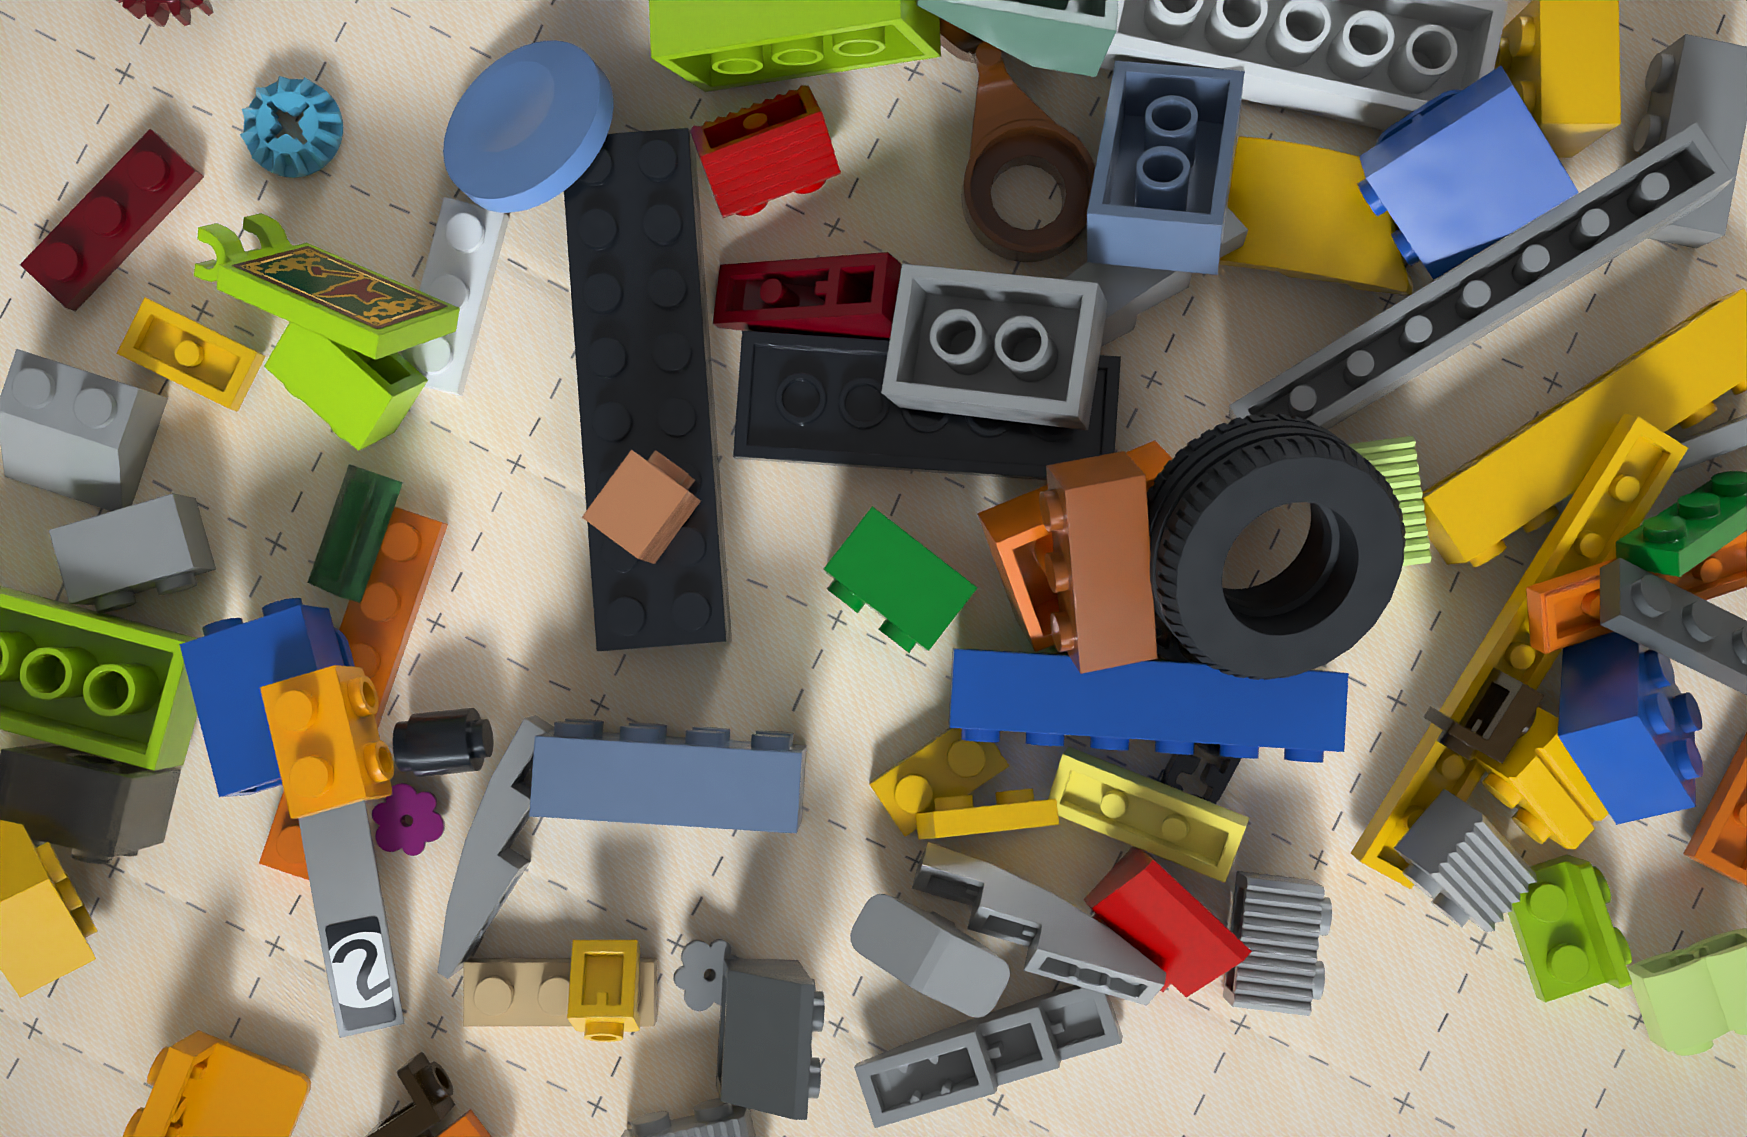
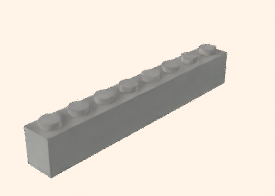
[1229,122,1735,430]

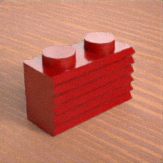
[690,85,841,218]

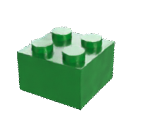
[823,506,977,653]

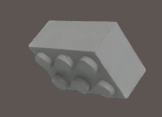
[881,263,1108,430]

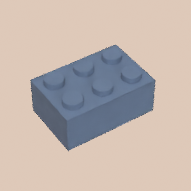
[1087,61,1245,275]

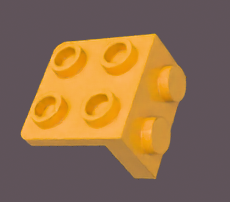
[122,1030,311,1137]

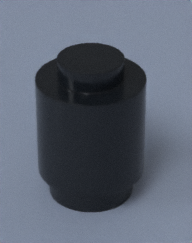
[393,708,494,777]

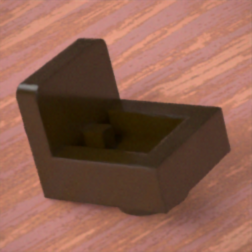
[1424,667,1545,764]
[365,1052,456,1137]

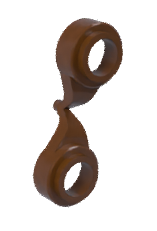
[939,17,1095,262]

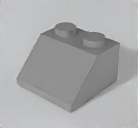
[0,349,168,511]

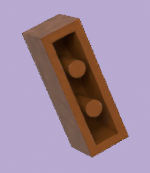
[1039,451,1157,674]

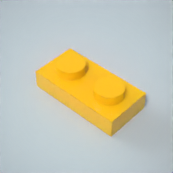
[116,297,266,412]
[869,728,1009,837]
[915,788,1059,840]

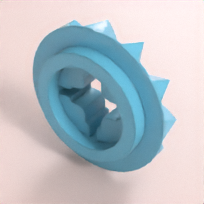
[240,76,343,178]

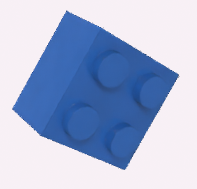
[1558,632,1703,825]

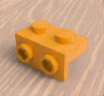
[260,665,394,819]

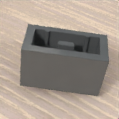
[716,958,825,1120]

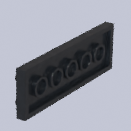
[733,331,1121,480]

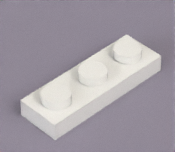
[402,197,509,397]

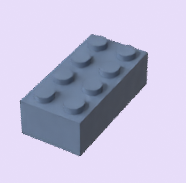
[529,719,807,834]

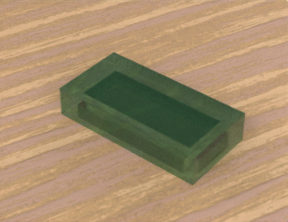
[307,464,403,603]

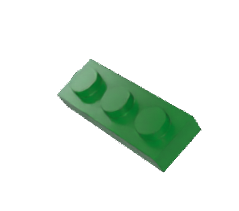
[1616,471,1747,577]

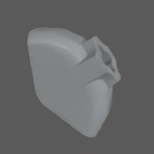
[850,894,1010,1018]

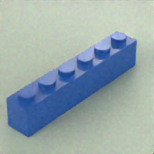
[948,648,1349,763]

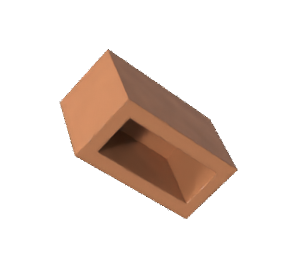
[582,450,701,564]

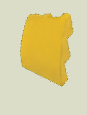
[1219,136,1414,296]

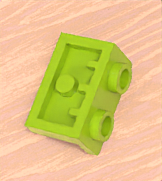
[1508,854,1632,1003]

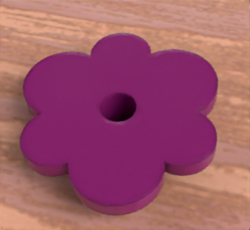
[372,783,445,856]

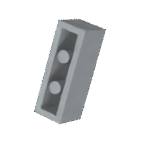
[1633,34,1747,249]

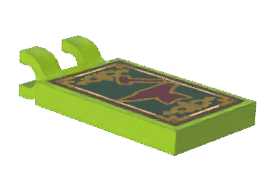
[194,213,460,360]

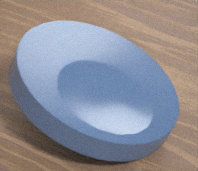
[443,40,614,213]

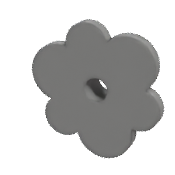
[673,939,741,1011]

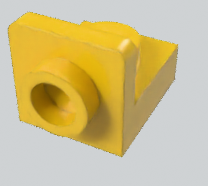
[567,940,641,1042]

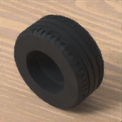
[1147,413,1406,680]

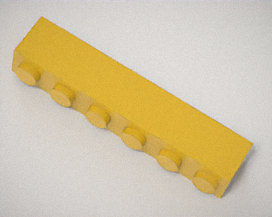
[1422,288,1747,567]

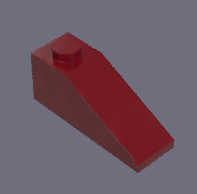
[713,252,902,341]

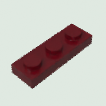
[20,129,204,312]

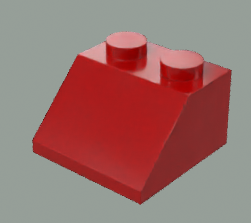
[1083,846,1252,998]

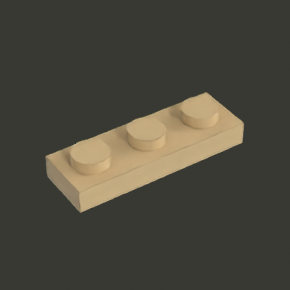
[463,958,657,1027]

